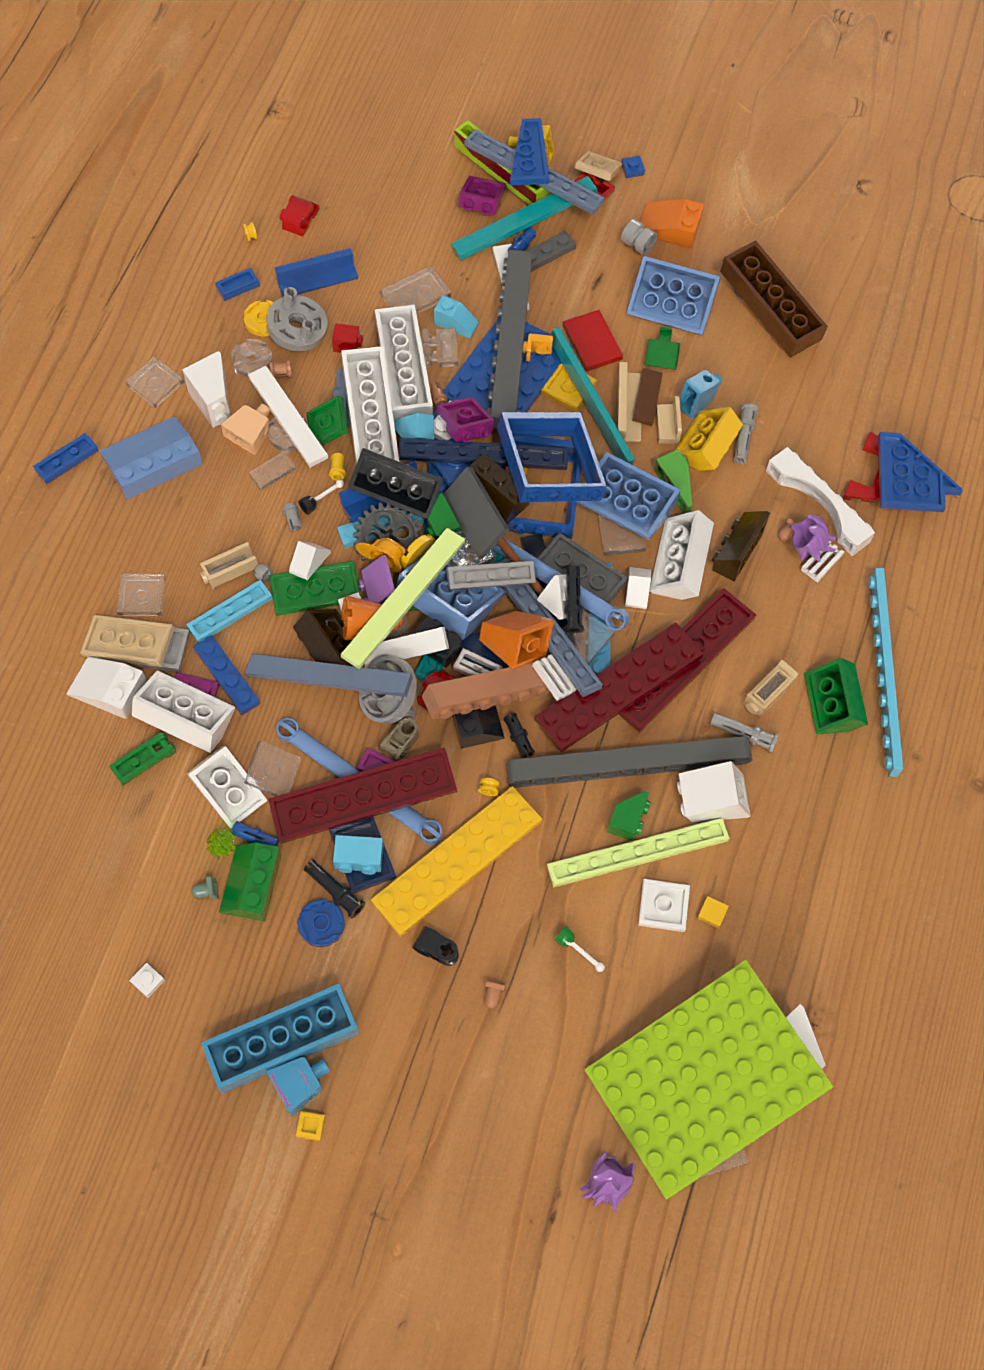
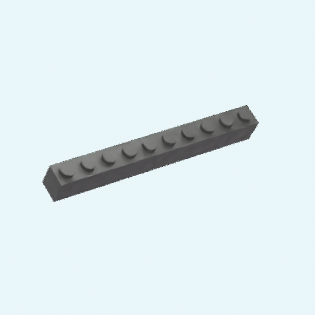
[487,250,532,429]

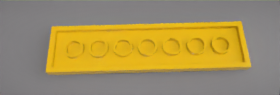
[371,786,542,937]

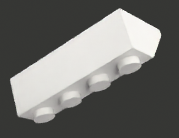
[649,510,714,600]
[132,670,235,753]

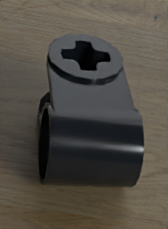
[412,926,459,966]

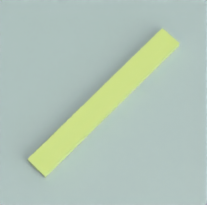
[341,528,465,669]
[547,818,730,888]

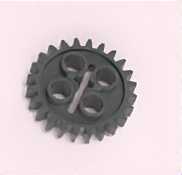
[353,502,422,565]

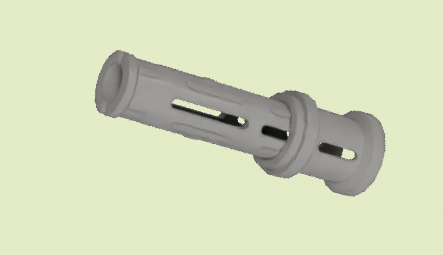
[733,403,759,464]
[710,712,779,753]

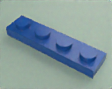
[193,635,260,715]

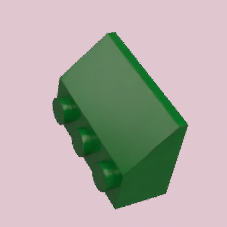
[804,658,868,735]
[219,843,282,922]

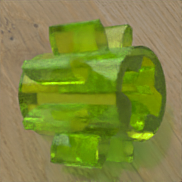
[207,829,236,858]

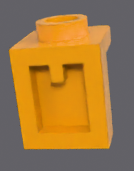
[523,333,553,362]

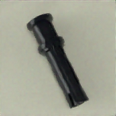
[564,566,584,633]
[304,859,366,919]

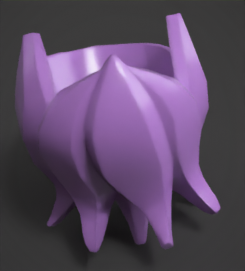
[790,514,837,562]
[580,1152,635,1213]

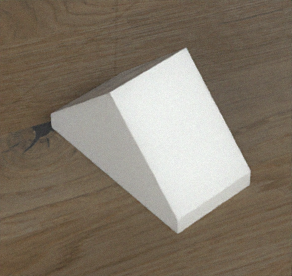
[289,541,331,580]
[625,567,651,609]
[537,574,567,619]

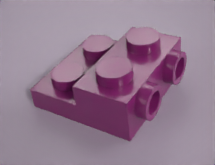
[458,175,506,215]
[436,397,494,443]

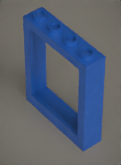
[497,412,607,502]
[500,436,581,539]

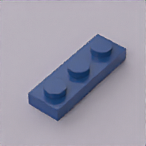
[33,433,99,484]

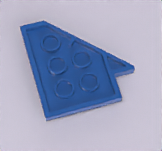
[878,432,963,512]

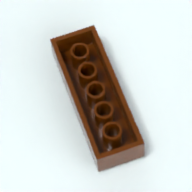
[720,240,828,358]

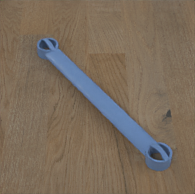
[492,537,630,631]
[276,718,442,845]

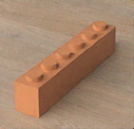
[422,662,550,719]

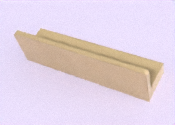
[617,362,641,443]

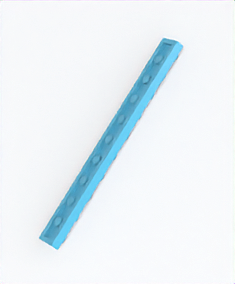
[868,568,903,777]

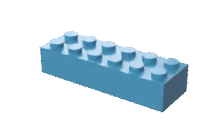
[201,984,359,1094]

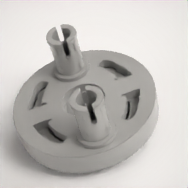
[266,287,328,351]
[359,656,417,724]

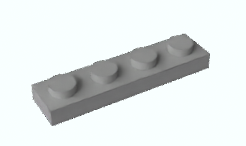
[447,561,536,590]

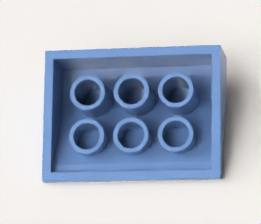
[626,256,720,336]
[100,416,202,500]
[575,452,680,540]
[395,555,506,640]

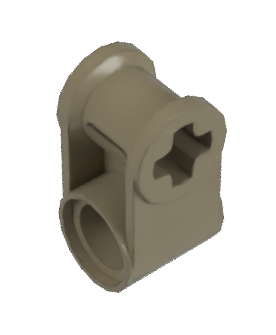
[379,718,419,761]

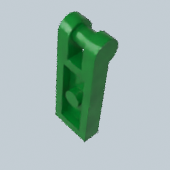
[109,732,176,786]

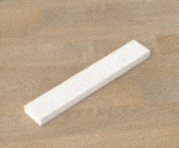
[248,366,328,468]

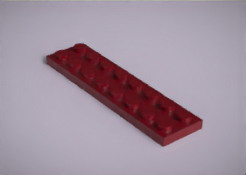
[619,588,756,732]
[535,622,704,753]
[268,747,458,844]

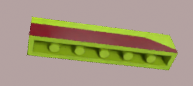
[454,120,550,205]

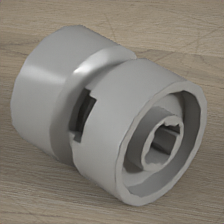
[621,219,658,255]

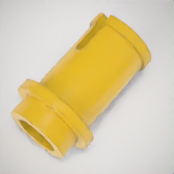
[329,453,346,481]

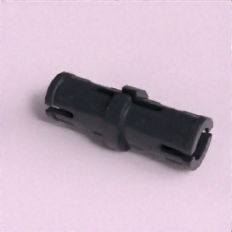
[503,713,535,758]

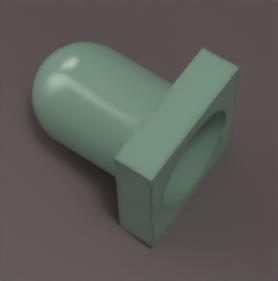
[192,876,219,900]

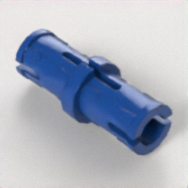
[507,227,536,251]
[231,821,279,846]

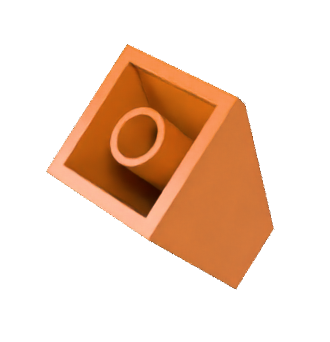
[479,611,554,669]

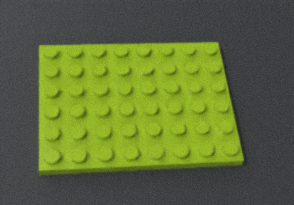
[584,960,834,1200]

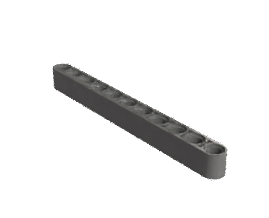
[506,737,753,788]

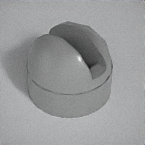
[254,564,273,583]

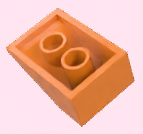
[640,199,705,248]

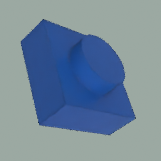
[621,156,645,178]

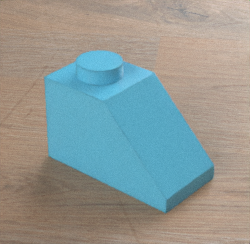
[434,295,479,339]
[394,413,434,440]

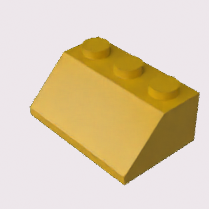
[675,407,743,471]

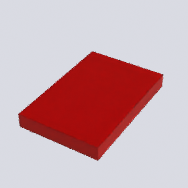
[562,310,623,372]

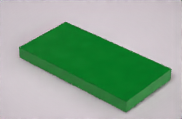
[269,561,361,616]

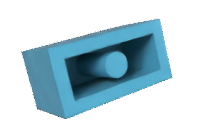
[333,835,384,875]

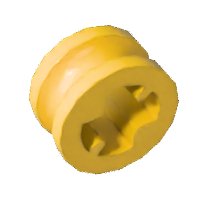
[243,222,257,241]
[478,778,500,796]

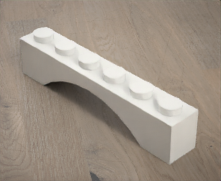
[766,447,875,556]

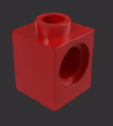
[332,323,363,353]

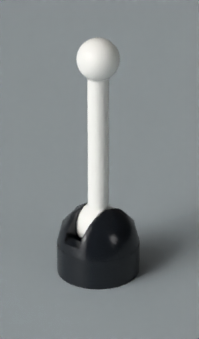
[298,479,344,515]

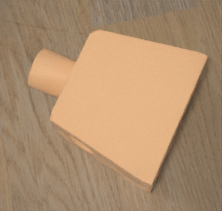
[221,404,270,455]

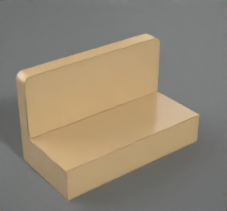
[656,396,682,444]

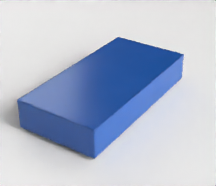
[215,268,260,301]

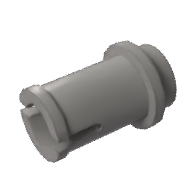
[282,503,303,531]

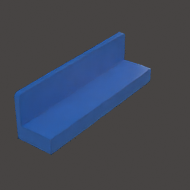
[275,248,358,297]
[339,461,418,523]

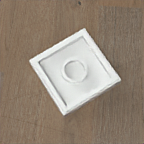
[638,879,690,932]

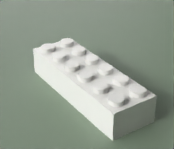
[375,305,433,420]
[341,346,399,464]

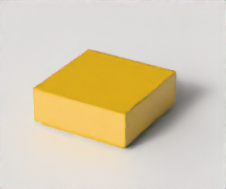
[697,896,729,928]
[295,1111,325,1141]

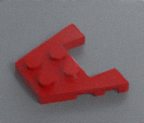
[843,432,880,502]

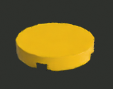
[244,300,279,337]
[400,534,436,570]

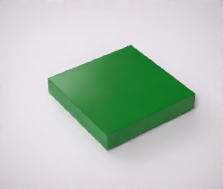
[306,395,348,446]

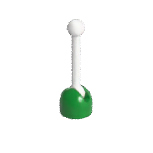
[554,926,605,972]

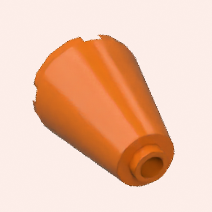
[342,596,403,640]

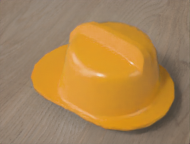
[355,538,405,573]

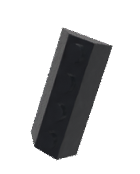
[348,448,443,519]

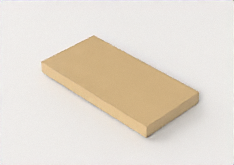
[80,615,175,667]

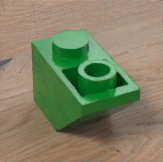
[607,792,651,841]

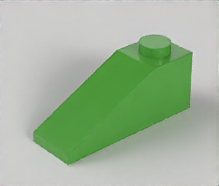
[654,449,692,514]

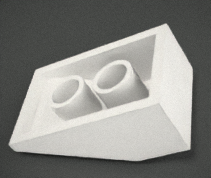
[66,657,147,720]
[186,746,267,829]

